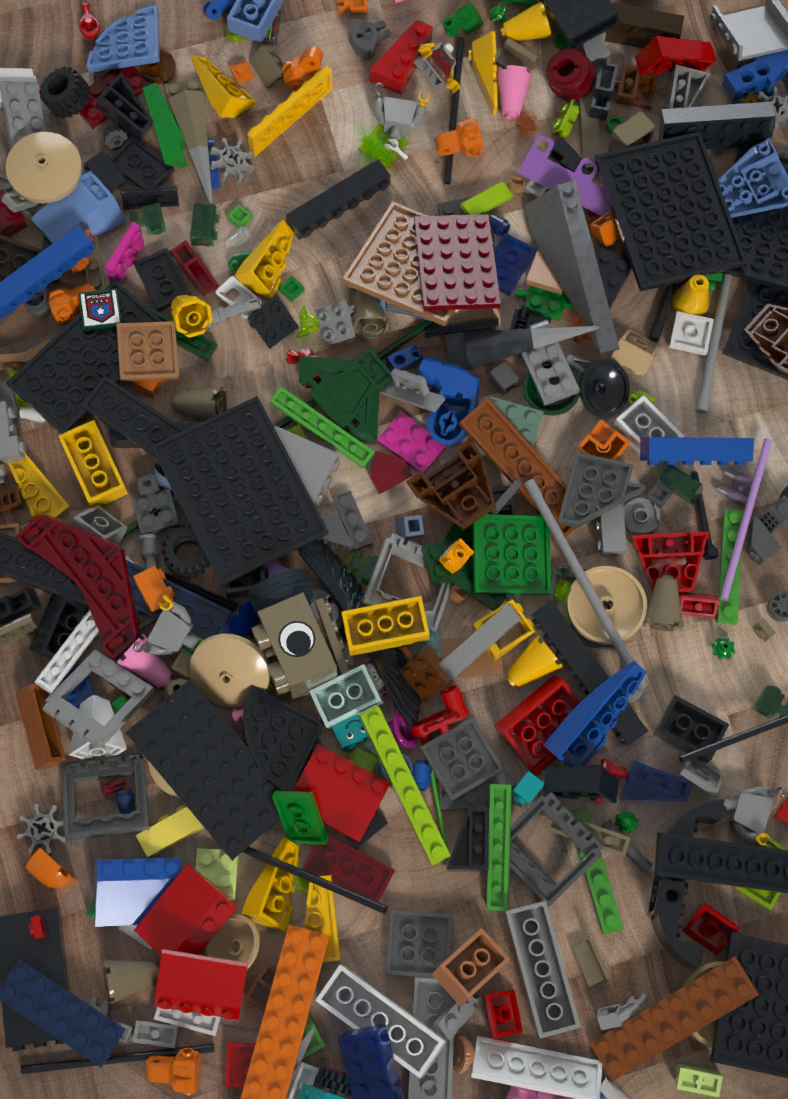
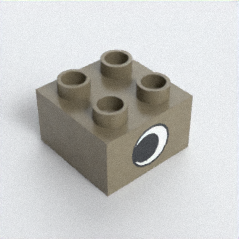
[251,592,337,702]

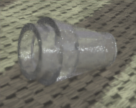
[224,225,253,250]

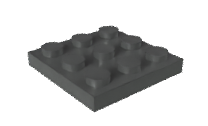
[420,717,504,801]
[385,910,453,978]

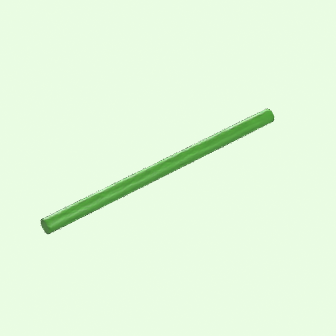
[430,773,447,846]

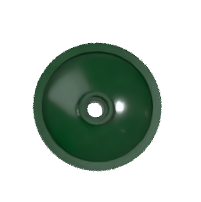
[523,362,580,416]

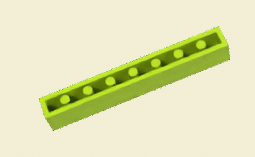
[357,705,450,866]

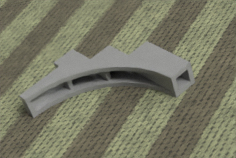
[0,401,27,483]

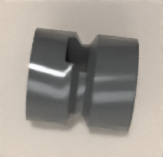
[24,290,51,318]

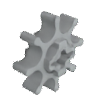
[757,87,788,132]
[210,138,254,183]
[17,804,67,855]

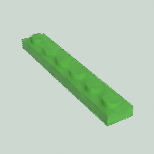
[269,386,375,469]
[716,509,744,625]
[487,784,512,911]
[572,808,624,935]

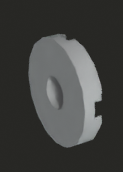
[624,497,660,535]

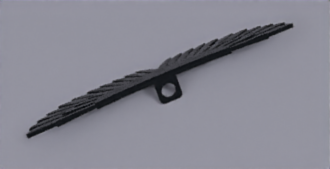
[298,540,422,728]

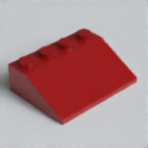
[493,676,580,776]
[293,744,391,843]
[134,863,238,956]
[154,949,248,1020]

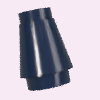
[485,212,511,237]
[114,789,135,814]

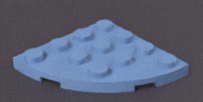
[87,5,160,73]

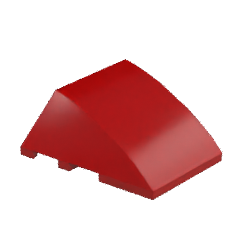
[631,531,710,592]

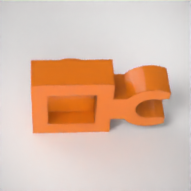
[336,0,368,14]

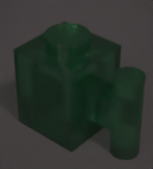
[130,203,166,235]
[345,551,378,585]
[752,685,788,719]

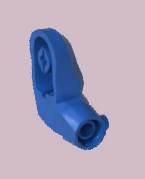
[417,356,480,446]

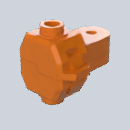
[282,46,323,92]
[434,118,484,157]
[47,284,96,324]
[145,1048,202,1096]

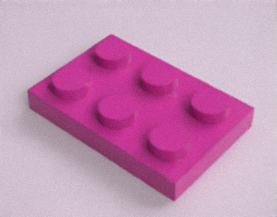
[105,222,144,284]
[377,411,446,474]

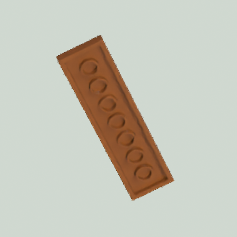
[459,398,575,538]
[590,956,759,1081]

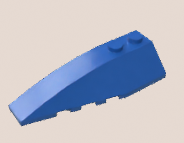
[543,661,647,767]

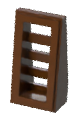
[0,487,24,514]

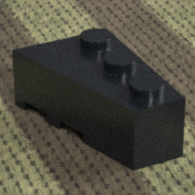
[95,73,154,141]
[543,764,619,804]
[446,807,489,872]

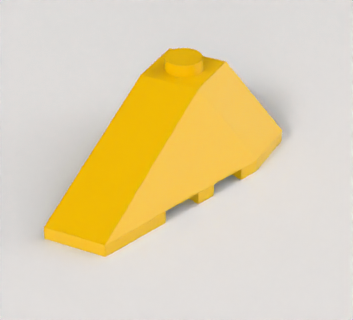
[468,31,498,115]
[191,55,257,118]
[235,220,294,299]
[241,837,299,932]

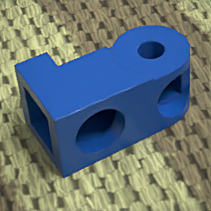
[203,0,236,20]
[386,345,424,372]

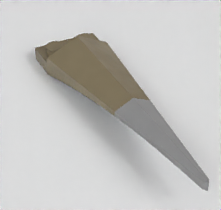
[164,78,213,206]

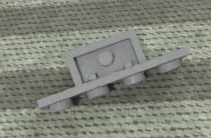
[380,368,445,412]

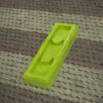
[460,181,513,215]

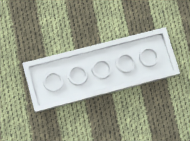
[471,1036,602,1099]

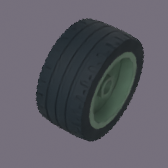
[248,569,313,619]

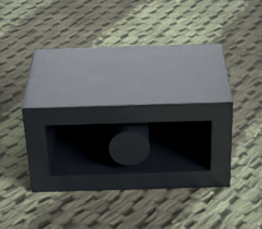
[83,150,126,194]

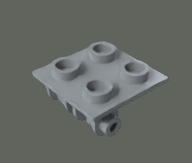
[315,300,356,347]

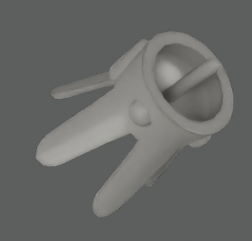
[565,354,591,378]

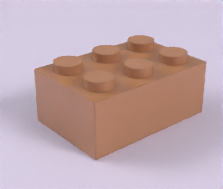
[432,928,510,1007]

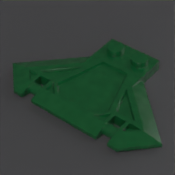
[299,347,392,443]
[421,523,507,611]

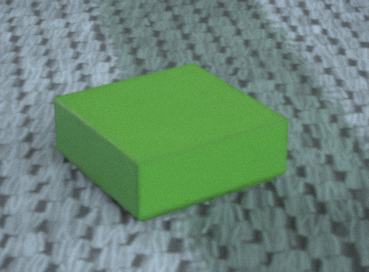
[227,204,253,230]

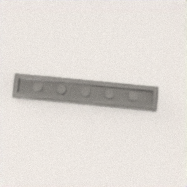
[431,603,522,697]

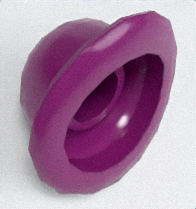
[388,711,417,748]

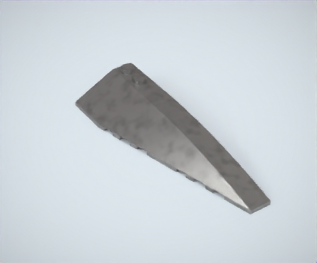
[524,180,620,354]

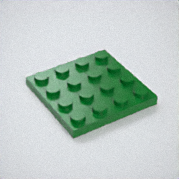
[472,514,551,595]

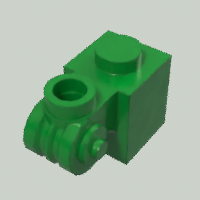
[443,2,484,37]

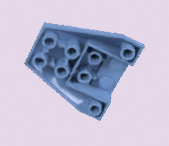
[718,139,788,218]
[31,169,126,244]

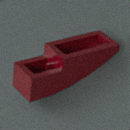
[170,240,219,297]

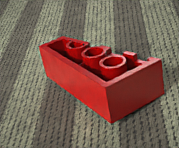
[369,20,433,95]
[634,36,716,76]

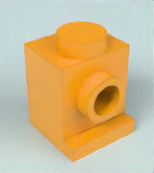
[439,538,474,574]

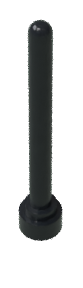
[690,470,719,560]

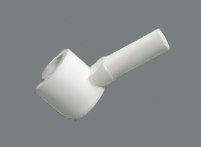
[384,139,408,160]

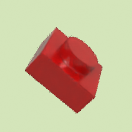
[29,915,47,939]

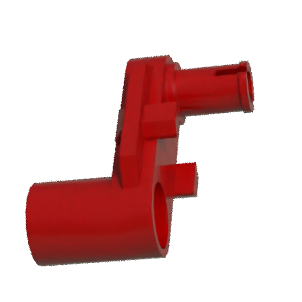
[410,685,469,746]

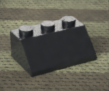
[29,594,90,667]

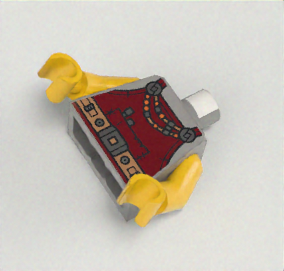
[414,43,460,94]

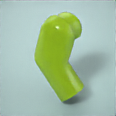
[628,390,656,405]

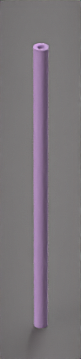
[720,438,772,601]

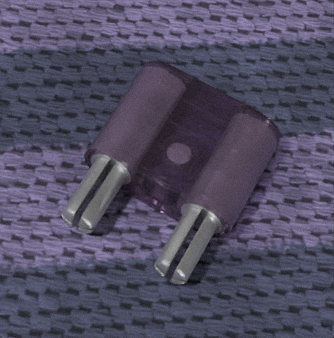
[716,469,753,507]

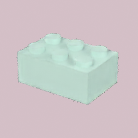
[309,664,384,729]

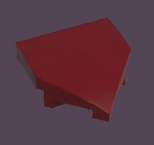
[369,451,413,494]

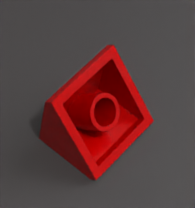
[682,902,740,956]
[483,989,523,1039]

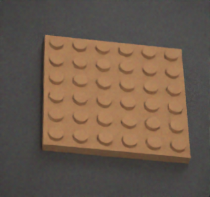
[342,201,494,326]

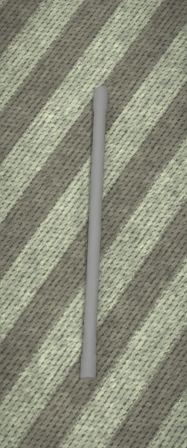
[696,273,732,414]
[524,479,648,692]

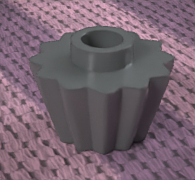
[103,124,128,150]

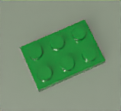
[272,791,329,845]

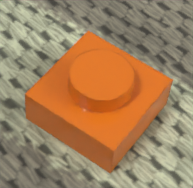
[229,60,254,85]

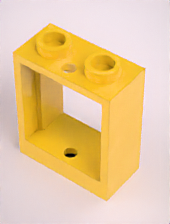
[472,599,535,661]

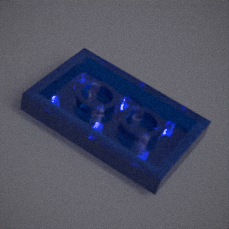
[494,233,537,297]

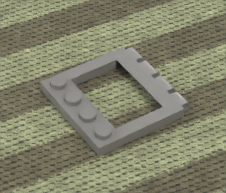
[362,533,453,633]
[43,650,155,747]

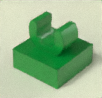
[705,273,723,291]

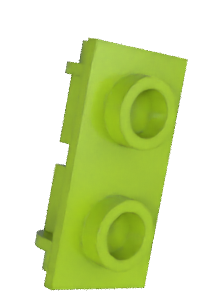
[551,99,579,138]

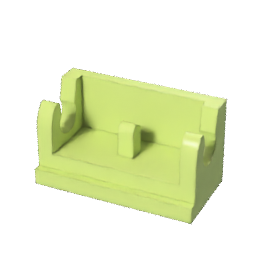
[674,1062,723,1097]

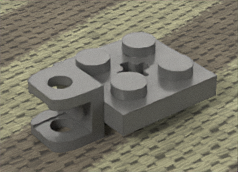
[132,474,180,535]

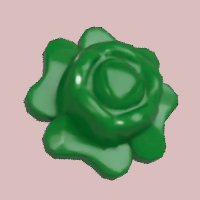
[490,5,508,24]
[712,637,735,660]
[614,811,639,833]

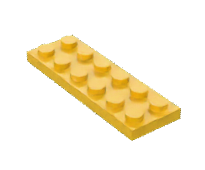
[247,65,332,157]

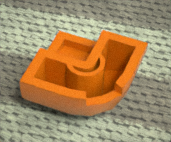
[576,419,631,460]
[26,848,77,890]

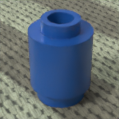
[412,760,432,791]

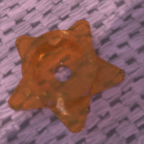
[515,113,538,134]

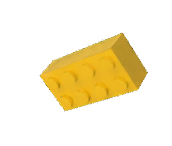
[58,420,128,508]
[342,596,430,656]

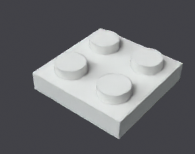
[669,311,714,356]

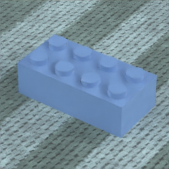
[227,0,284,43]

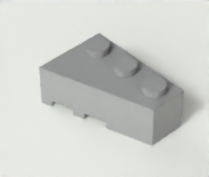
[664,65,711,109]

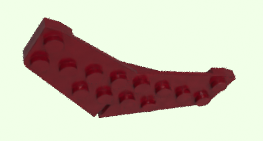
[16,514,140,660]

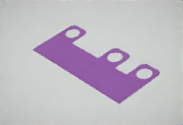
[518,135,611,216]

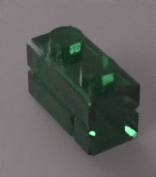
[190,203,220,247]
[659,465,703,505]

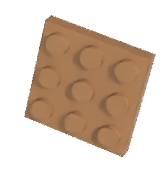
[116,322,179,381]

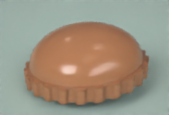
[453,1035,475,1074]

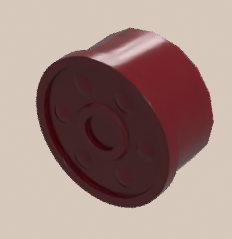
[546,48,596,101]

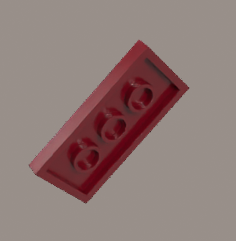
[78,66,149,129]
[302,834,395,902]

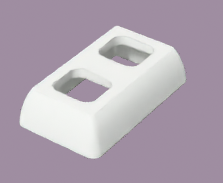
[216,276,262,319]

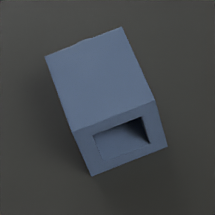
[395,515,424,538]

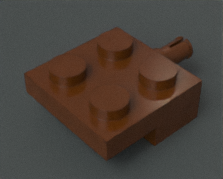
[614,64,658,110]
[399,645,451,702]
[243,962,277,1012]

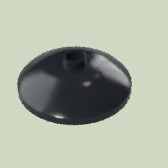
[579,359,630,417]

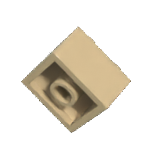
[611,328,662,376]

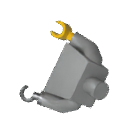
[373,83,429,141]
[133,595,199,655]
[723,786,787,848]

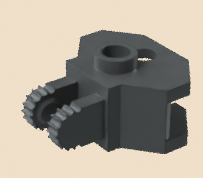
[349,18,391,60]

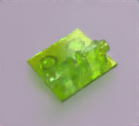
[358,124,409,169]

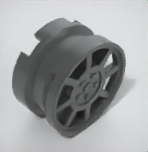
[767,591,788,622]

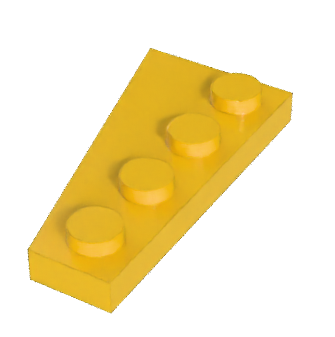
[8,453,71,519]
[304,875,341,962]

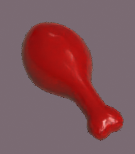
[79,2,100,39]

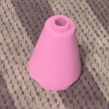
[496,65,532,120]
[117,634,172,688]

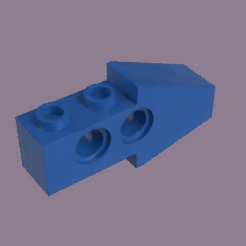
[722,50,788,101]

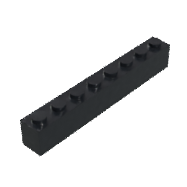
[531,600,648,746]

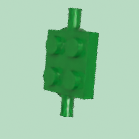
[515,286,575,321]

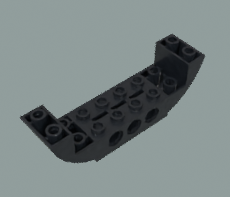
[647,799,726,968]

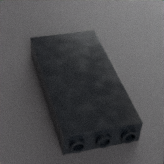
[540,0,620,49]
[0,907,69,1051]

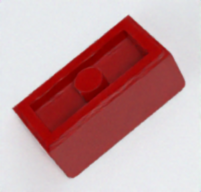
[679,592,719,618]

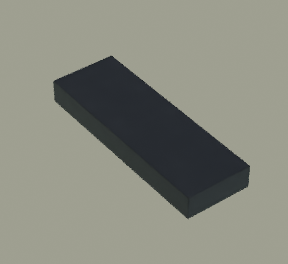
[121,186,179,209]

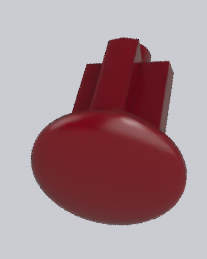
[100,778,126,799]

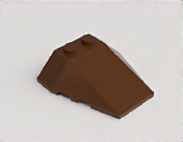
[744,304,788,375]
[406,438,496,530]

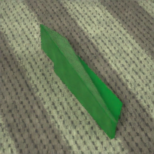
[143,83,187,167]

